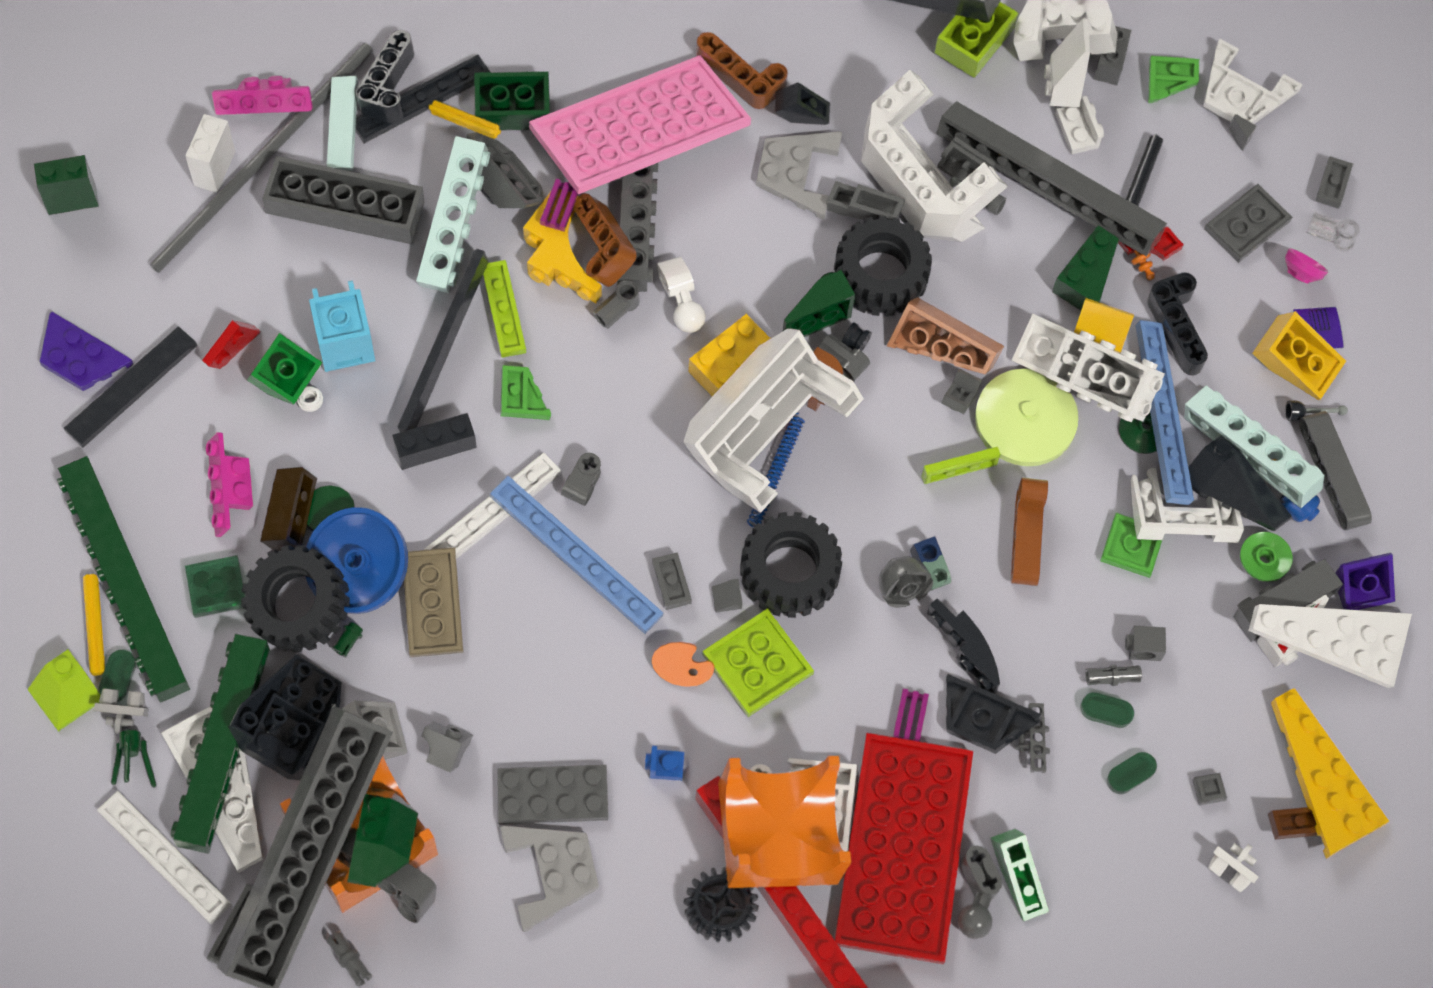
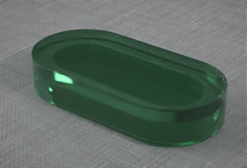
[99,650,136,702]
[1080,692,1134,728]
[1107,752,1157,794]

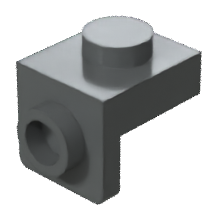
[941,369,981,414]

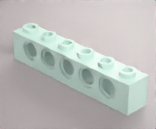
[416,136,490,293]
[1184,386,1324,508]

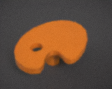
[652,642,715,687]

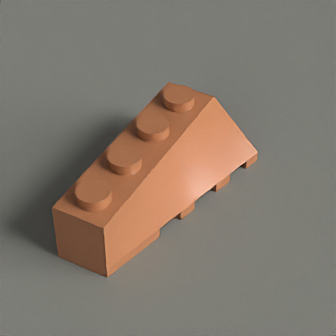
[887,298,1004,375]

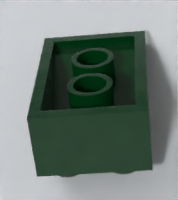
[782,270,855,337]

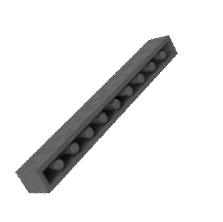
[936,101,1167,256]

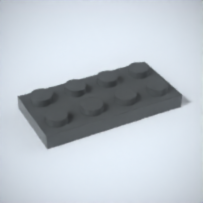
[497,765,608,824]

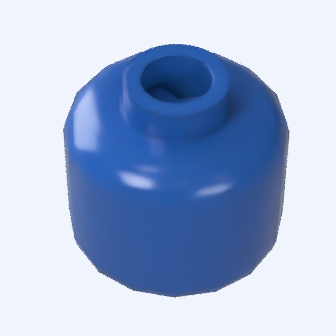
[1280,495,1320,522]

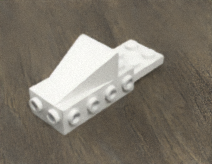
[1012,314,1165,422]

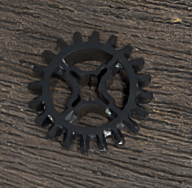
[684,867,759,943]

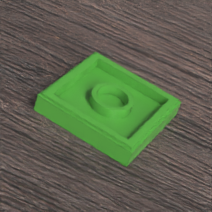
[1100,513,1163,578]

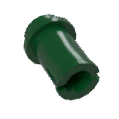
[332,622,363,658]

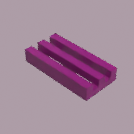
[540,179,578,232]
[893,688,929,742]

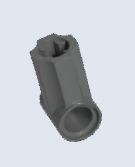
[593,280,640,329]
[819,334,870,382]

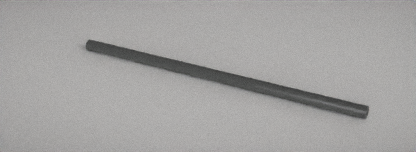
[150,43,373,273]

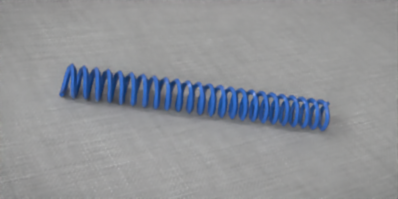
[747,412,805,528]

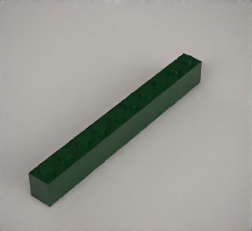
[57,456,190,703]

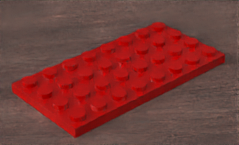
[835,733,974,965]

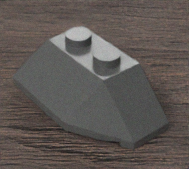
[465,132,544,209]

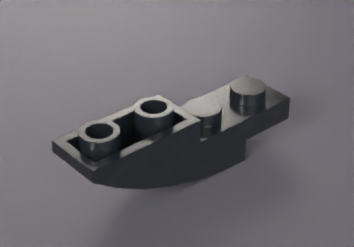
[927,598,1000,694]

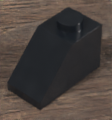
[775,82,830,125]

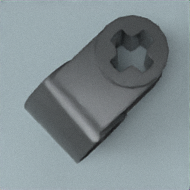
[561,453,601,506]

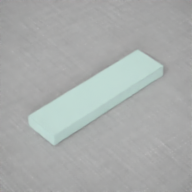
[327,76,358,171]

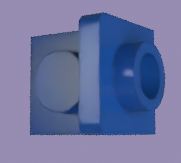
[645,745,684,781]

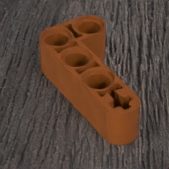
[696,32,788,109]
[574,193,637,287]
[1010,478,1048,586]

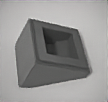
[1229,114,1256,150]
[712,579,742,612]

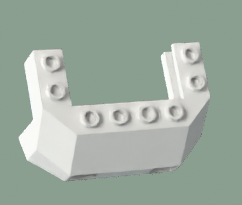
[861,70,1008,242]
[684,329,864,513]

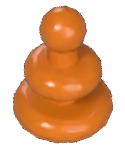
[1131,250,1155,281]

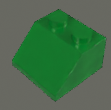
[247,333,323,405]

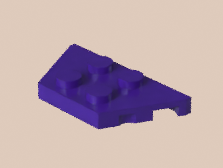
[40,312,133,391]

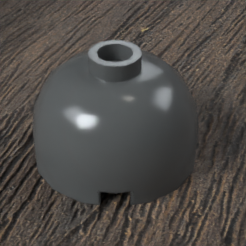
[879,556,933,608]

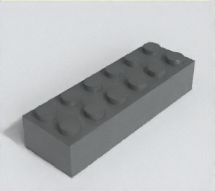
[262,156,425,244]

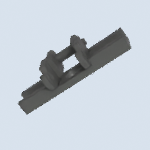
[1015,703,1050,773]

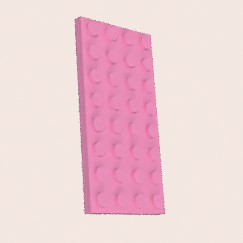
[529,55,751,194]

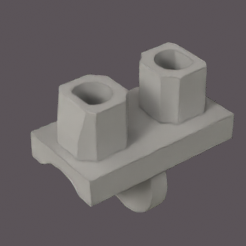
[94,689,149,734]

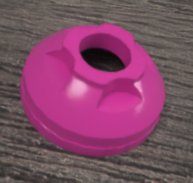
[1285,248,1328,284]

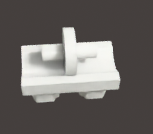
[1208,843,1259,892]

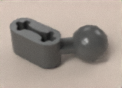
[958,845,1002,939]

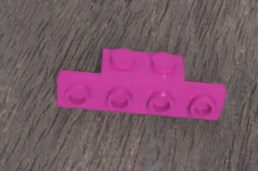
[212,76,313,115]
[206,432,253,537]

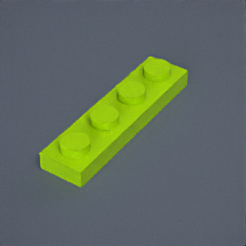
[483,260,526,358]

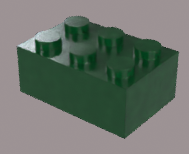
[474,71,550,130]

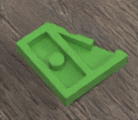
[1148,56,1199,103]
[500,365,551,420]

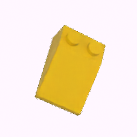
[1252,312,1346,400]

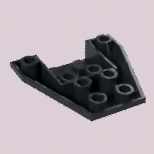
[229,654,342,781]

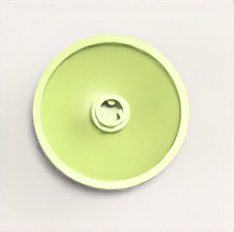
[975,369,1078,466]

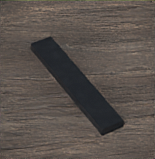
[355,55,490,144]
[64,326,197,448]

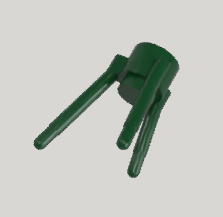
[111,730,156,788]

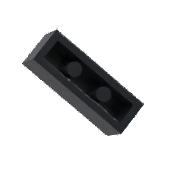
[392,413,477,470]

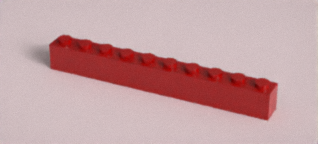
[695,775,868,988]

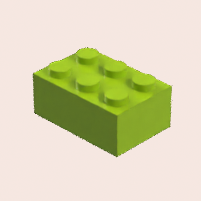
[935,2,1018,78]

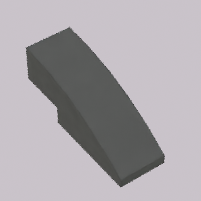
[826,181,905,220]

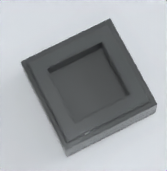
[1192,773,1227,806]

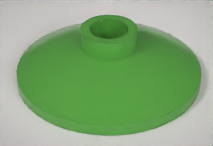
[1240,532,1293,582]

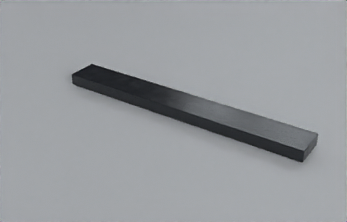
[397,248,489,432]

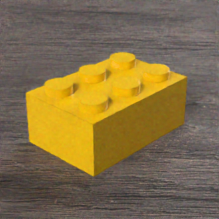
[688,314,771,396]

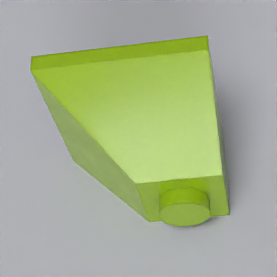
[27,649,101,732]

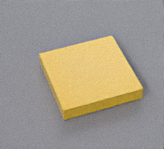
[1074,298,1134,352]

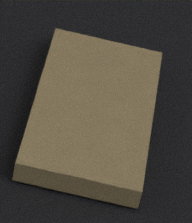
[404,548,464,658]

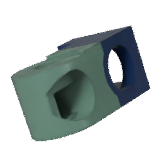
[910,536,951,591]

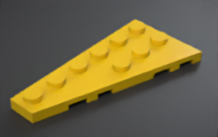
[1271,688,1389,859]

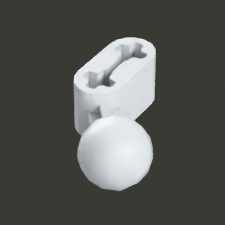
[657,257,706,333]

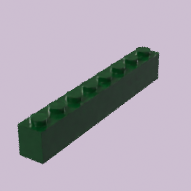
[171,634,270,854]

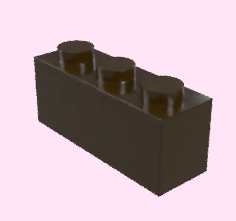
[260,467,317,552]

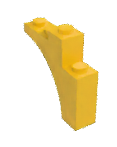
[523,189,602,304]

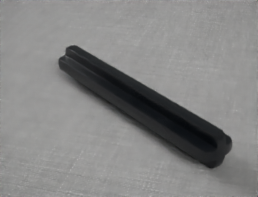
[1126,134,1163,206]

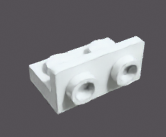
[1055,95,1104,155]

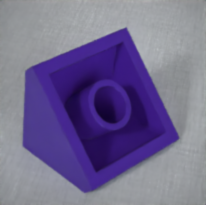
[1335,552,1396,610]

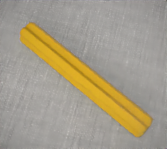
[429,100,501,139]
[83,574,105,676]

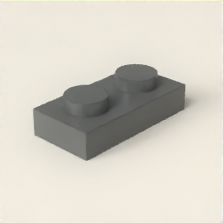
[1315,156,1353,209]
[652,552,692,610]

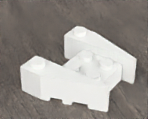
[1014,0,1117,61]

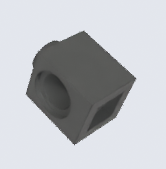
[1125,625,1166,661]

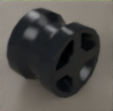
[842,322,872,351]

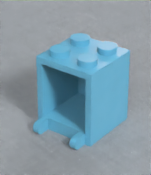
[309,280,376,372]

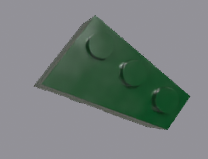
[1052,225,1119,311]

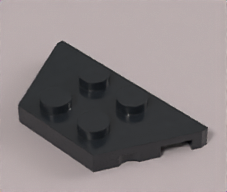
[946,674,1042,754]

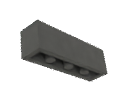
[1233,559,1343,642]

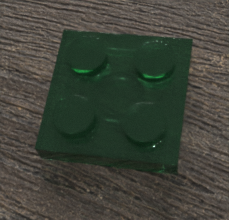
[185,555,246,618]

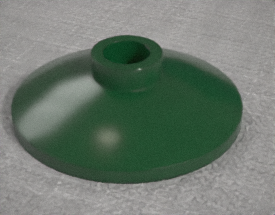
[1119,412,1157,454]

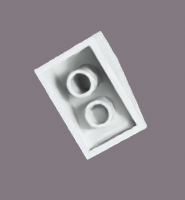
[1044,19,1090,107]

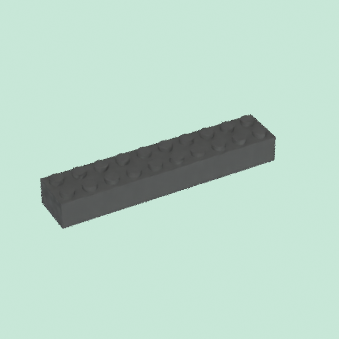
[217,706,393,988]

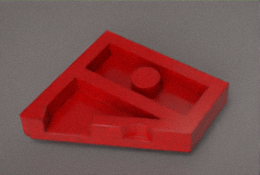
[202,320,261,369]

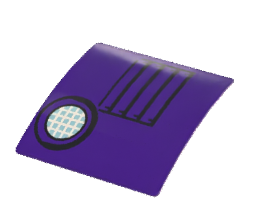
[1293,307,1344,349]

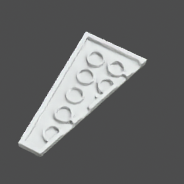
[1248,604,1412,688]
[161,707,263,873]

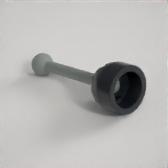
[1285,400,1348,421]

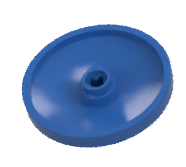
[305,507,408,614]

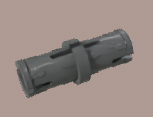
[1085,665,1142,686]
[326,931,372,987]

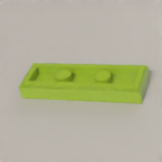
[921,446,1001,484]

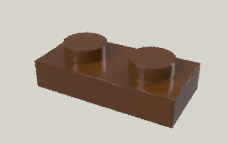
[1268,807,1318,840]

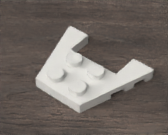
[1203,39,1303,124]

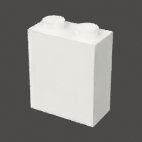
[186,114,236,193]

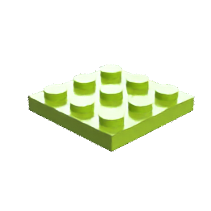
[702,608,814,717]

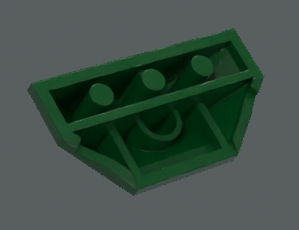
[347,787,418,887]

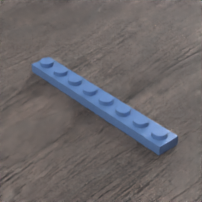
[1135,320,1194,505]
[490,476,664,634]

